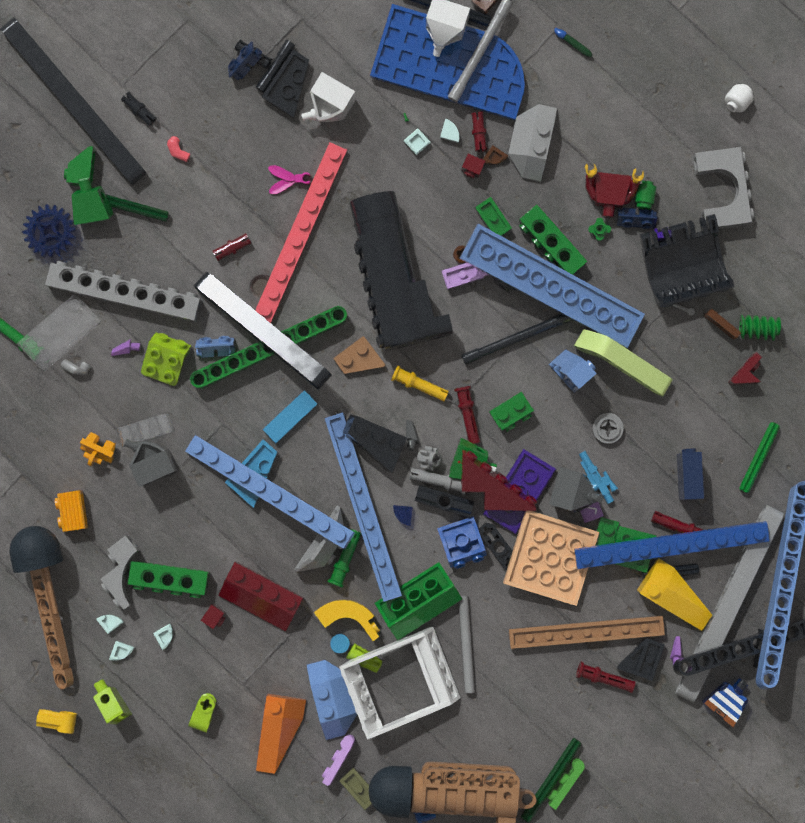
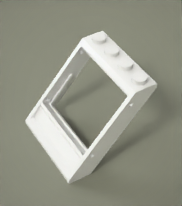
[339,626,460,739]

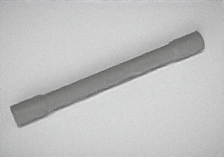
[448,0,513,103]

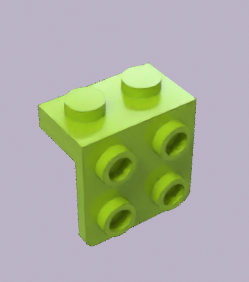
[141,332,191,386]

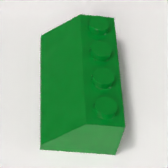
[375,562,462,641]

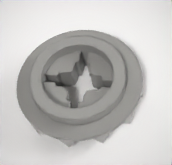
[592,413,624,444]

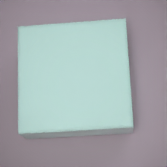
[404,129,430,156]

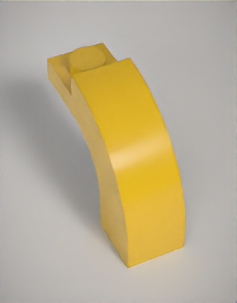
[314,599,380,641]

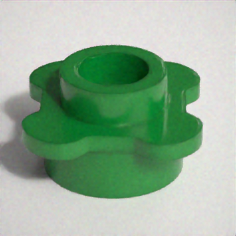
[588,218,611,241]

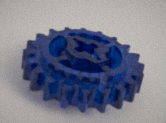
[22,204,77,258]

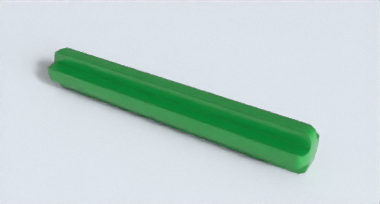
[739,422,780,493]

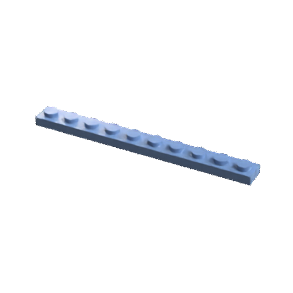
[325,412,402,602]
[185,435,355,549]

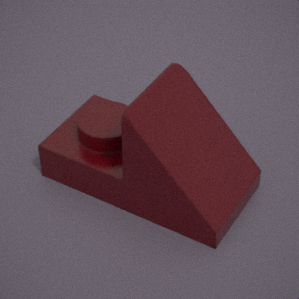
[728,352,762,385]

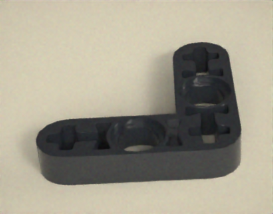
[479,523,513,570]

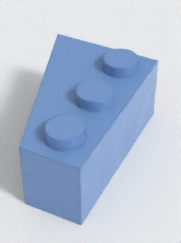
[548,349,597,392]

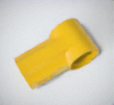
[36,709,77,734]

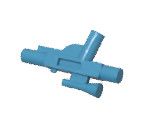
[579,451,618,504]

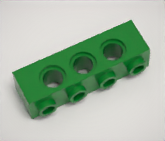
[519,204,588,275]
[128,561,210,598]

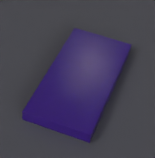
[483,449,556,534]

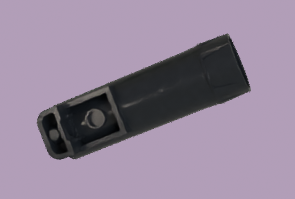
[350,191,453,351]

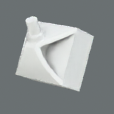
[426,0,470,57]
[302,72,356,122]

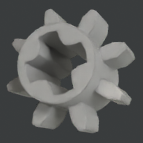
[417,446,441,470]

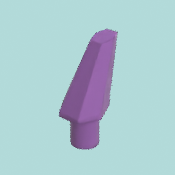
[111,339,140,356]
[670,636,683,665]

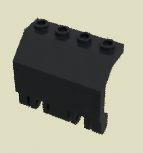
[640,214,734,307]

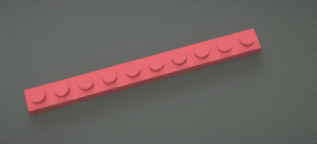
[255,143,347,323]

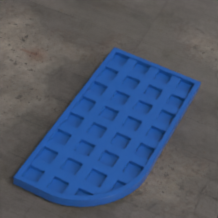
[370,4,525,120]

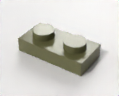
[339,767,372,810]

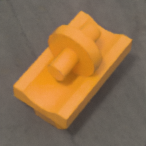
[80,432,116,466]

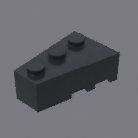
[343,414,407,473]

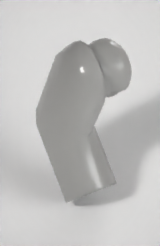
[61,359,91,375]

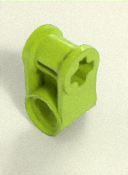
[188,693,216,733]

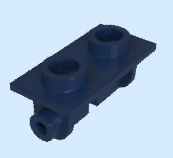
[228,41,262,80]
[617,207,658,229]

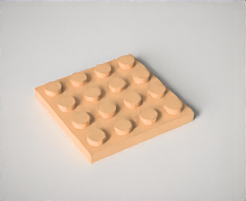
[503,511,599,606]

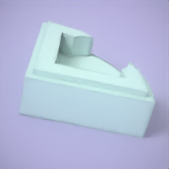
[440,119,459,143]
[96,615,124,634]
[153,623,173,650]
[109,641,135,660]

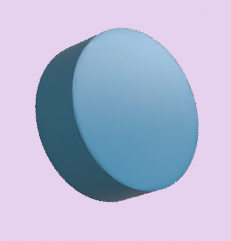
[330,634,350,653]

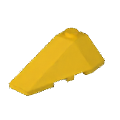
[637,558,712,631]

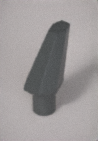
[406,420,419,451]

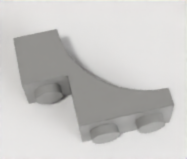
[100,535,140,610]

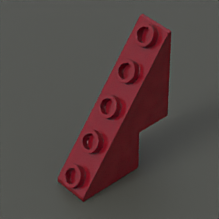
[461,450,537,511]

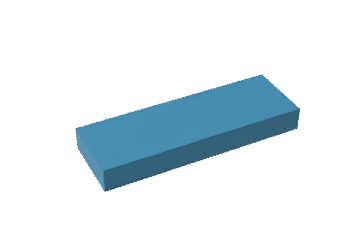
[263,390,318,443]

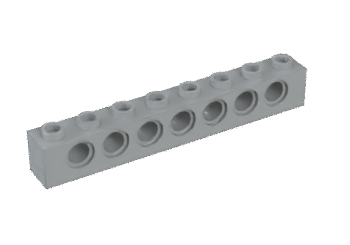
[45,261,202,322]

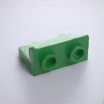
[489,392,534,432]

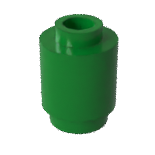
[635,181,657,210]

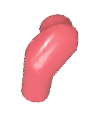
[167,136,190,162]

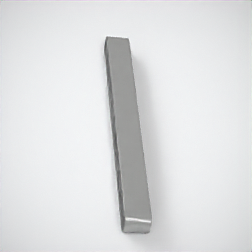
[675,505,784,702]

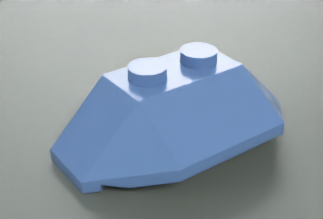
[307,660,357,740]

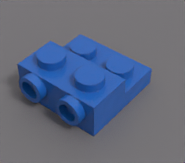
[437,516,487,569]

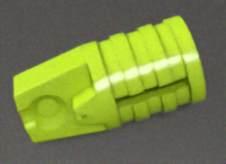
[346,643,383,673]

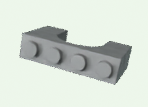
[693,147,754,229]

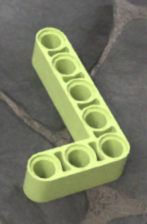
[574,329,673,397]

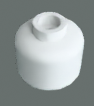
[725,84,753,113]

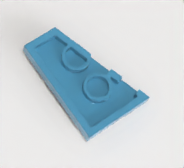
[225,439,278,508]

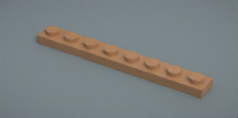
[509,616,665,649]

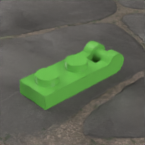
[548,758,585,810]

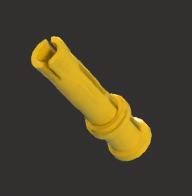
[391,365,449,402]

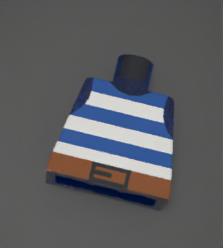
[701,678,748,727]

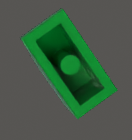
[64,146,96,186]

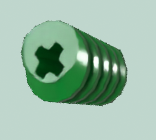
[739,314,781,341]

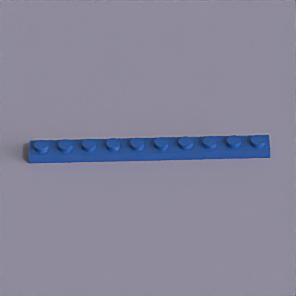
[574,521,769,569]

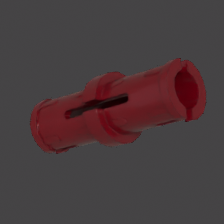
[471,112,487,152]
[212,233,252,261]

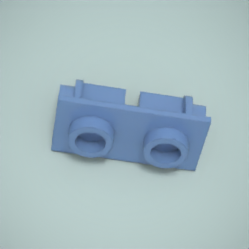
[195,336,235,358]

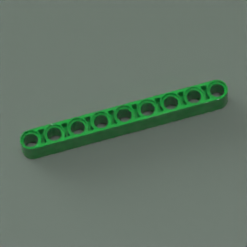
[190,306,348,389]

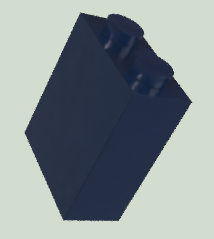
[677,448,704,500]

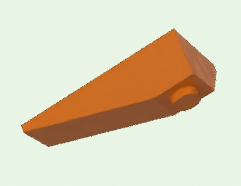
[256,694,306,774]

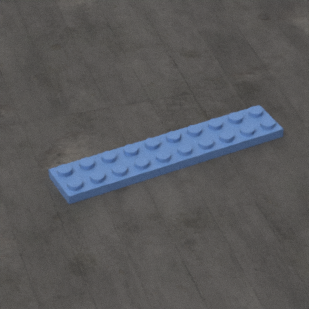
[459,224,645,348]

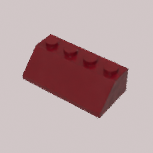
[218,561,304,631]

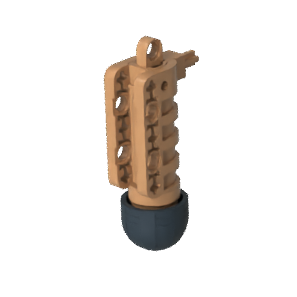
[369,762,536,823]

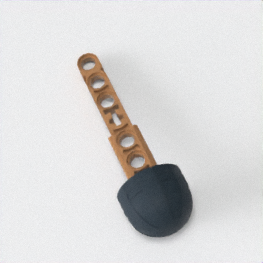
[9,526,74,689]

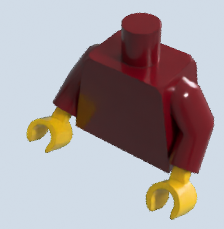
[585,164,644,218]

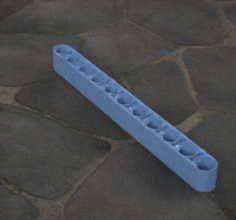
[756,481,805,689]

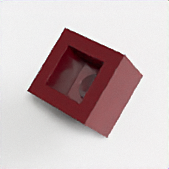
[461,153,485,179]
[200,604,226,629]

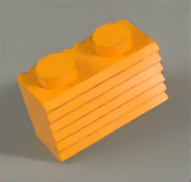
[55,490,88,532]

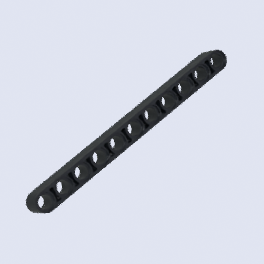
[0,17,147,185]

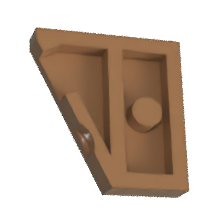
[333,336,386,374]

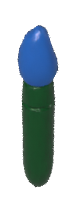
[554,28,593,57]

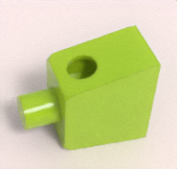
[93,679,132,725]

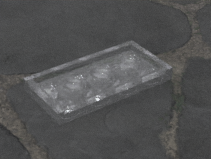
[17,293,101,372]

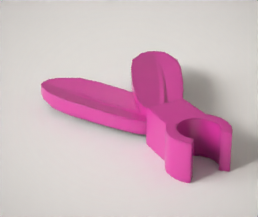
[268,165,311,194]

